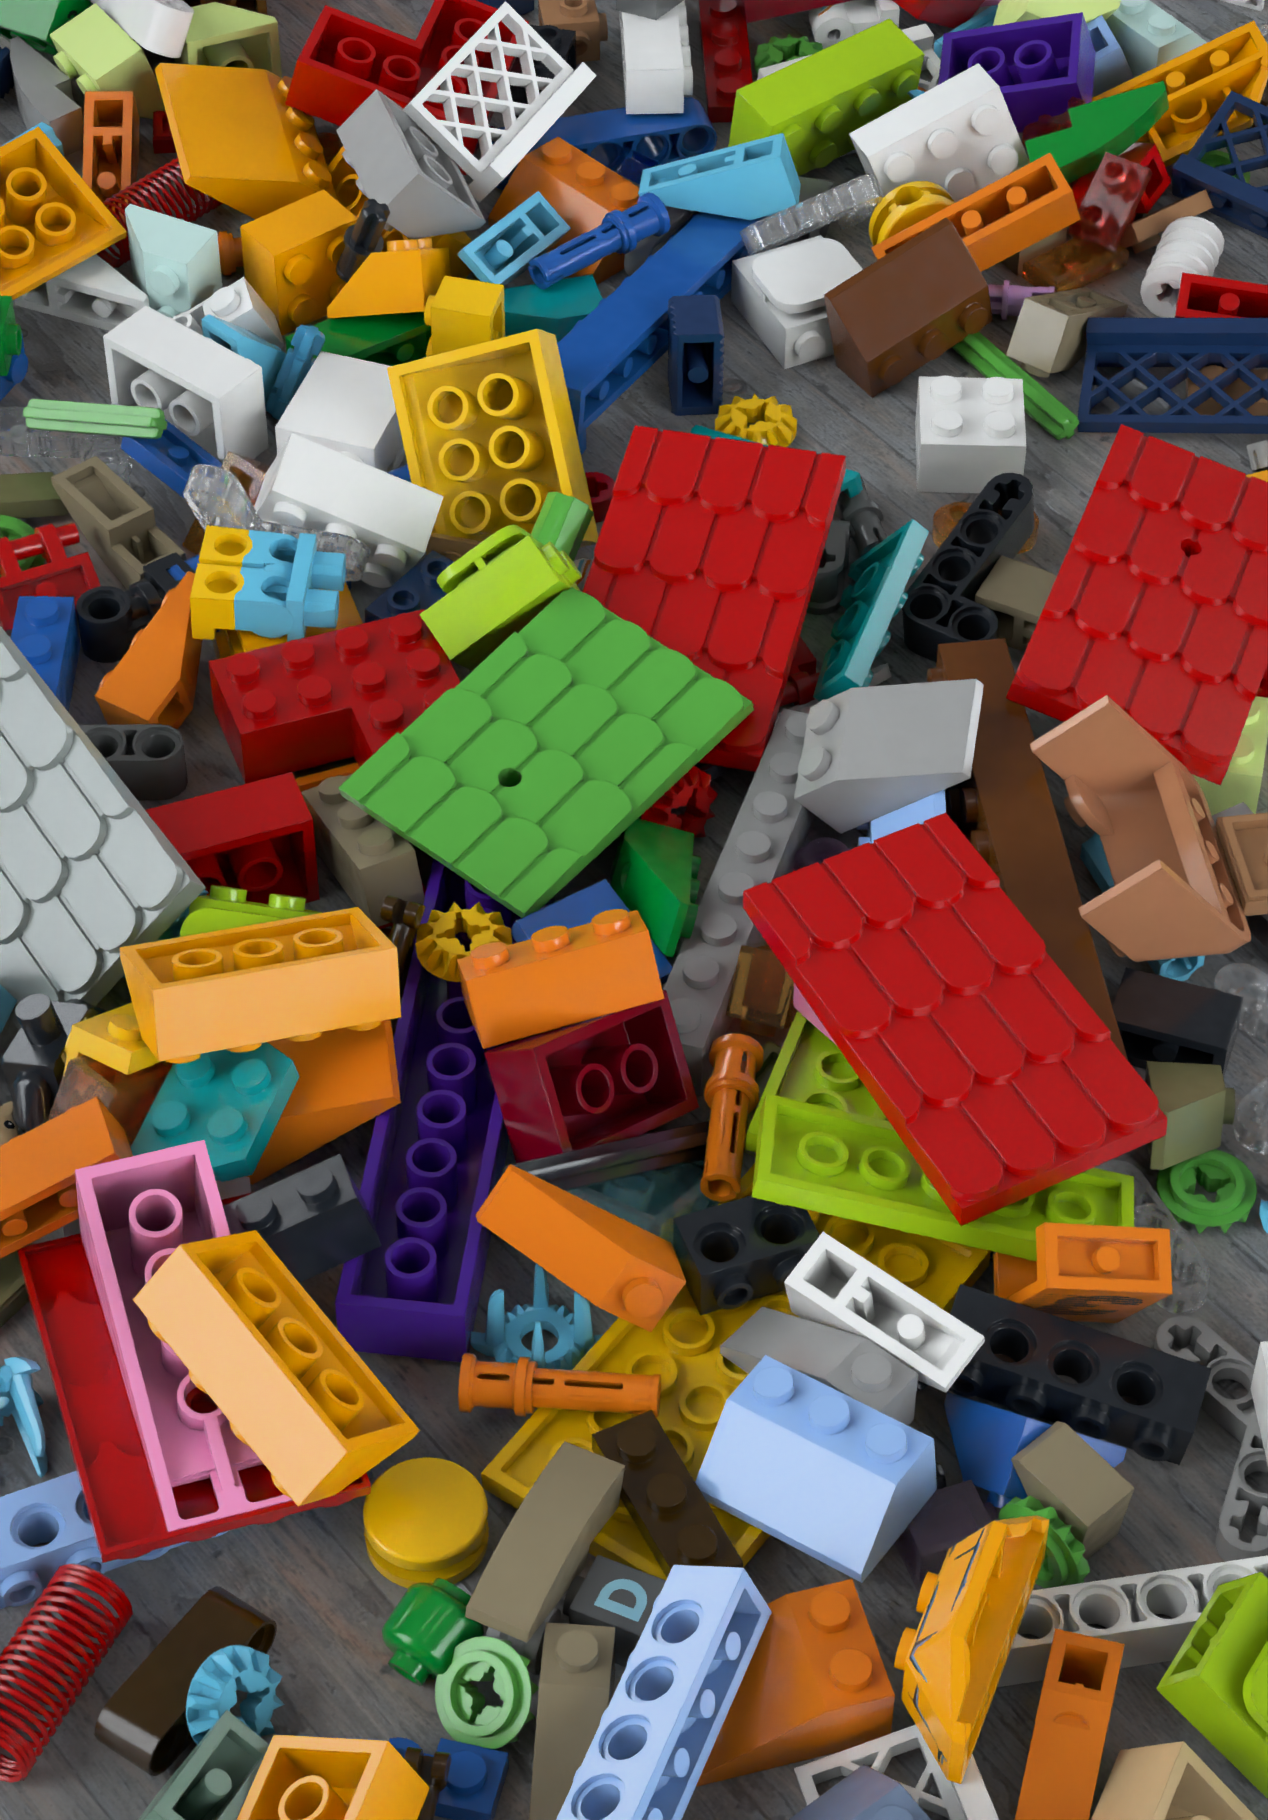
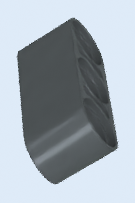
[79,724,188,801]

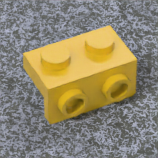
[63,1002,164,1085]

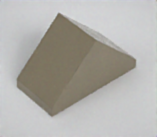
[1011,1421,1135,1560]

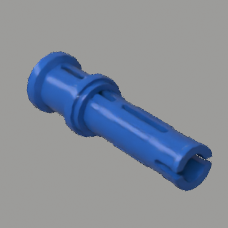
[528,192,670,290]

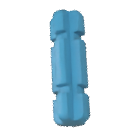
[265,325,325,420]

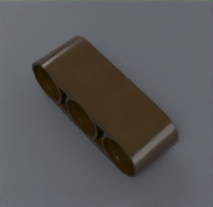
[94,1586,277,1776]

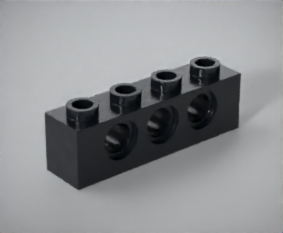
[949,1284,1212,1465]

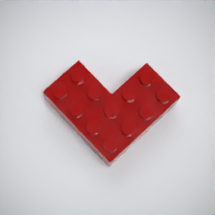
[285,0,530,175]
[209,609,460,784]

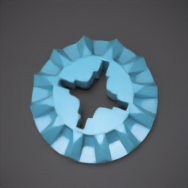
[186,1645,285,1745]

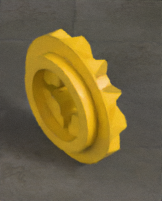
[715,393,797,447]
[415,901,512,982]

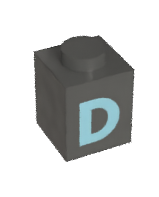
[563,1555,666,1667]

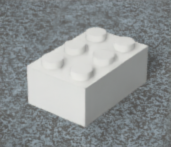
[849,63,1030,203]
[103,306,269,475]
[247,433,444,588]

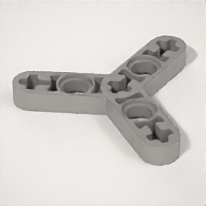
[1154,1316,1268,1562]

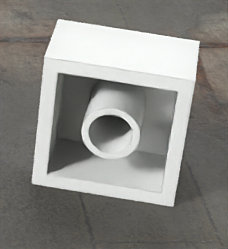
[915,375,1026,493]

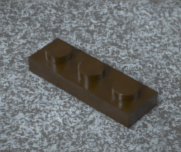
[592,1410,743,1578]

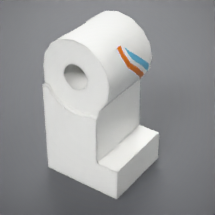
[808,0,900,49]

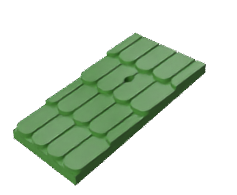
[338,587,754,918]

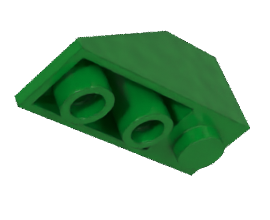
[610,819,701,957]

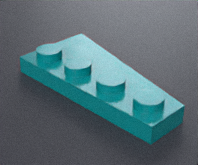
[813,519,929,702]

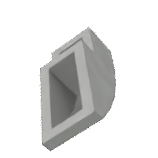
[10,36,84,157]

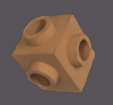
[538,0,608,65]

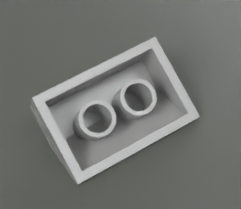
[336,89,486,239]

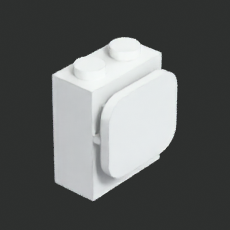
[731,235,863,369]
[275,351,405,472]

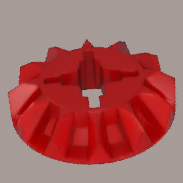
[641,766,718,842]

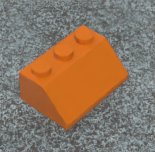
[488,137,639,285]
[457,909,665,1049]

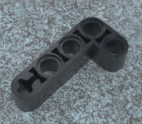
[902,472,1034,663]

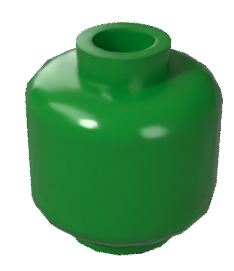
[382,1578,484,1686]

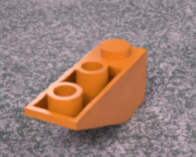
[94,571,203,730]
[1015,1628,1125,1820]

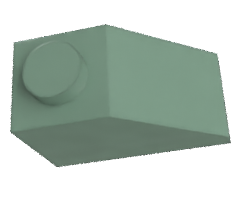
[138,1710,269,1820]

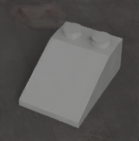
[794,679,984,834]

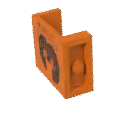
[993,1222,1173,1323]

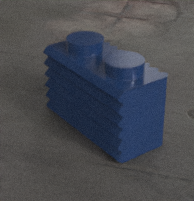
[668,295,725,416]

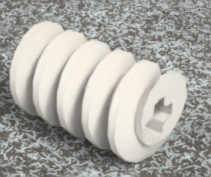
[1140,216,1225,318]

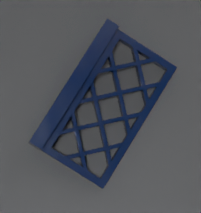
[1172,91,1268,239]
[1077,317,1268,434]

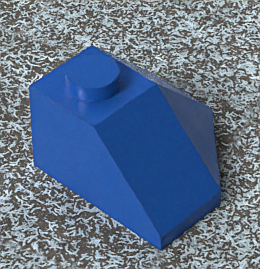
[944,1392,1127,1508]

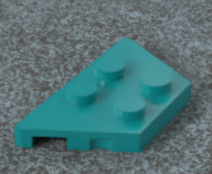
[131,1042,300,1182]

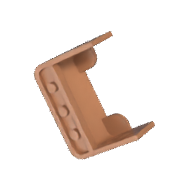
[1030,695,1251,962]

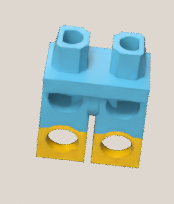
[190,525,346,642]

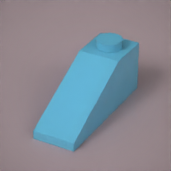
[638,133,801,220]
[457,191,571,285]

